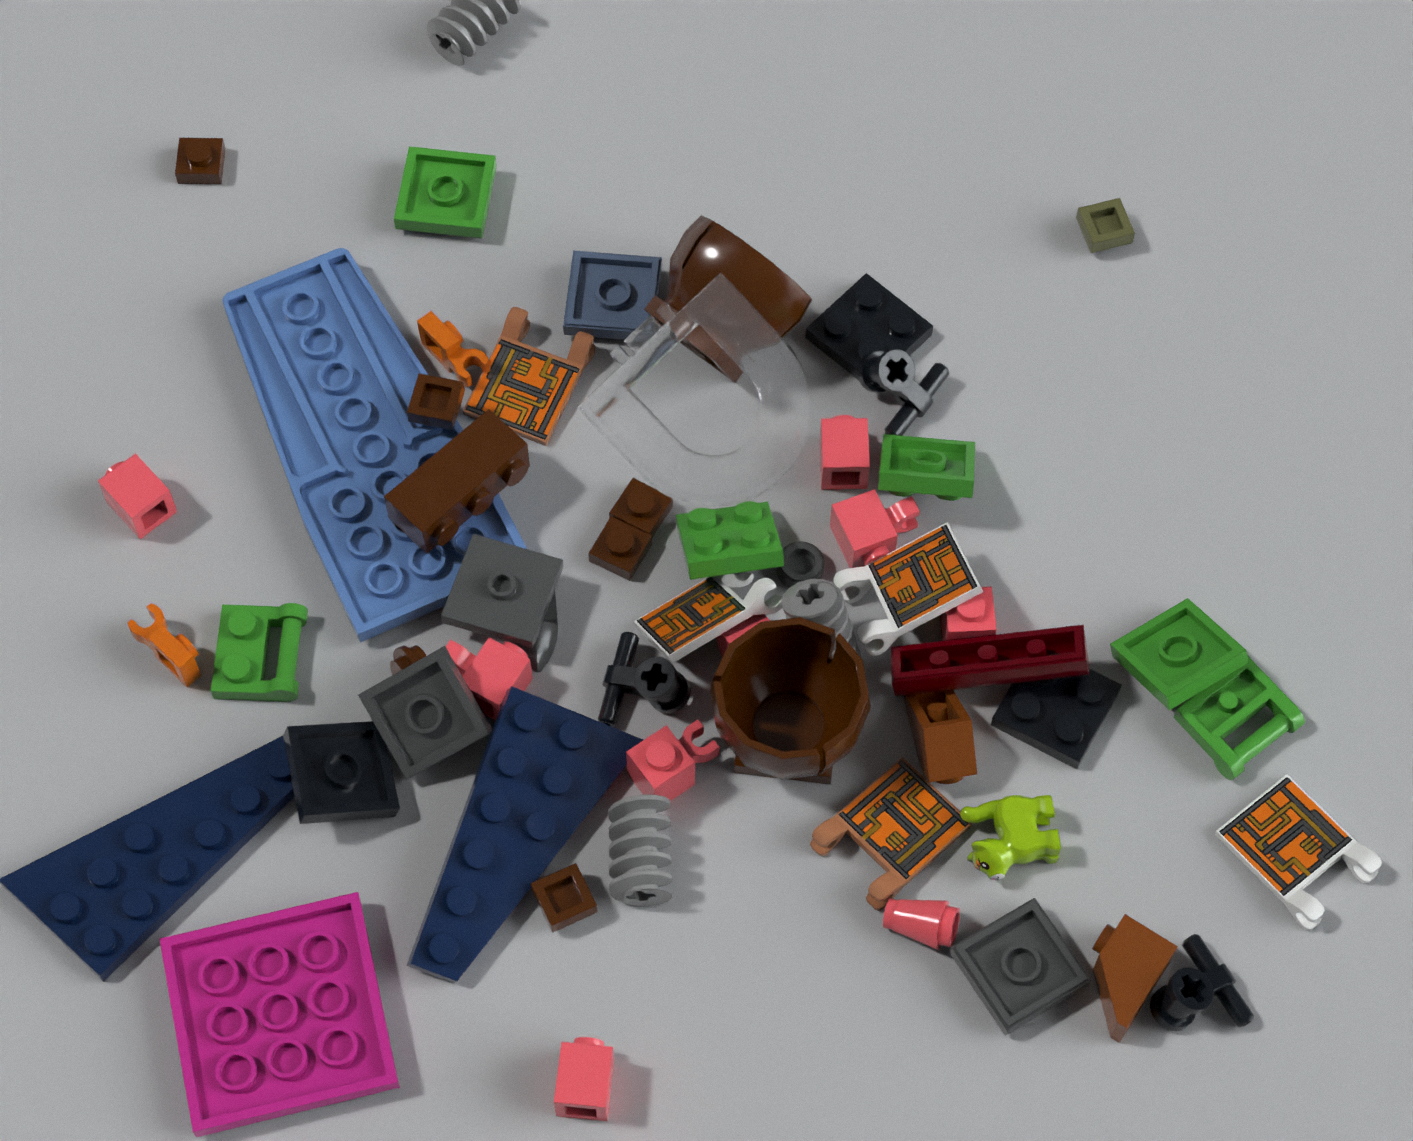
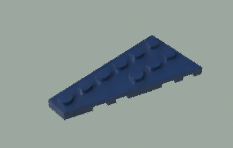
[406,686,643,983]
[0,736,295,982]

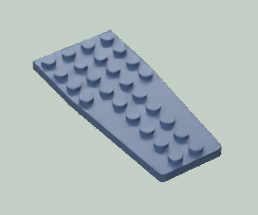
[222,248,527,643]

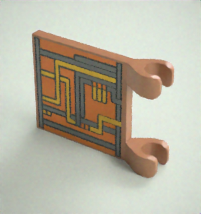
[463,307,596,446]
[810,757,972,911]

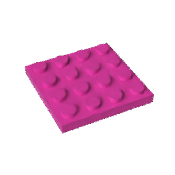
[159,892,400,1137]

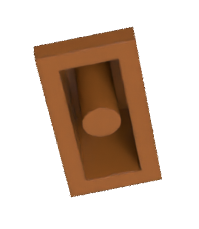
[904,690,977,784]
[1092,914,1178,1043]

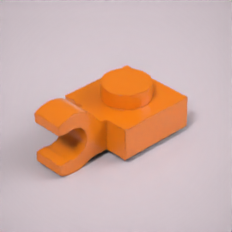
[417,311,490,387]
[127,603,202,688]

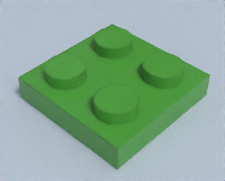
[394,146,497,238]
[878,434,975,501]
[676,501,784,580]
[1110,598,1248,710]

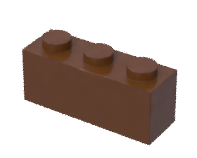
[384,409,530,554]

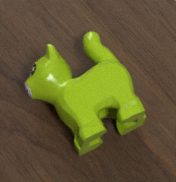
[960,795,1061,880]

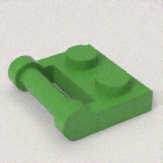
[211,603,308,702]
[1173,655,1305,780]

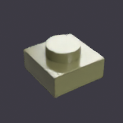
[1076,198,1135,253]

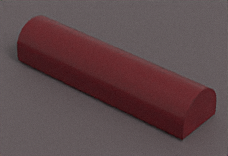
[891,624,1089,696]

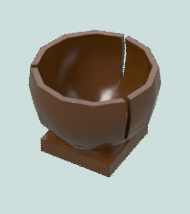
[644,215,812,383]
[710,617,871,785]

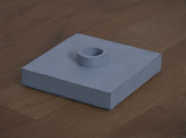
[563,250,662,342]

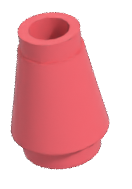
[883,898,960,950]

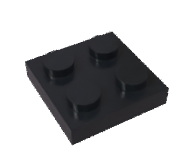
[805,273,933,381]
[991,668,1122,769]
[283,721,400,824]

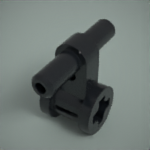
[857,350,949,436]
[598,632,691,727]
[1150,934,1254,1031]

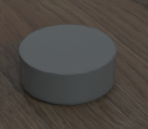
[777,541,825,588]

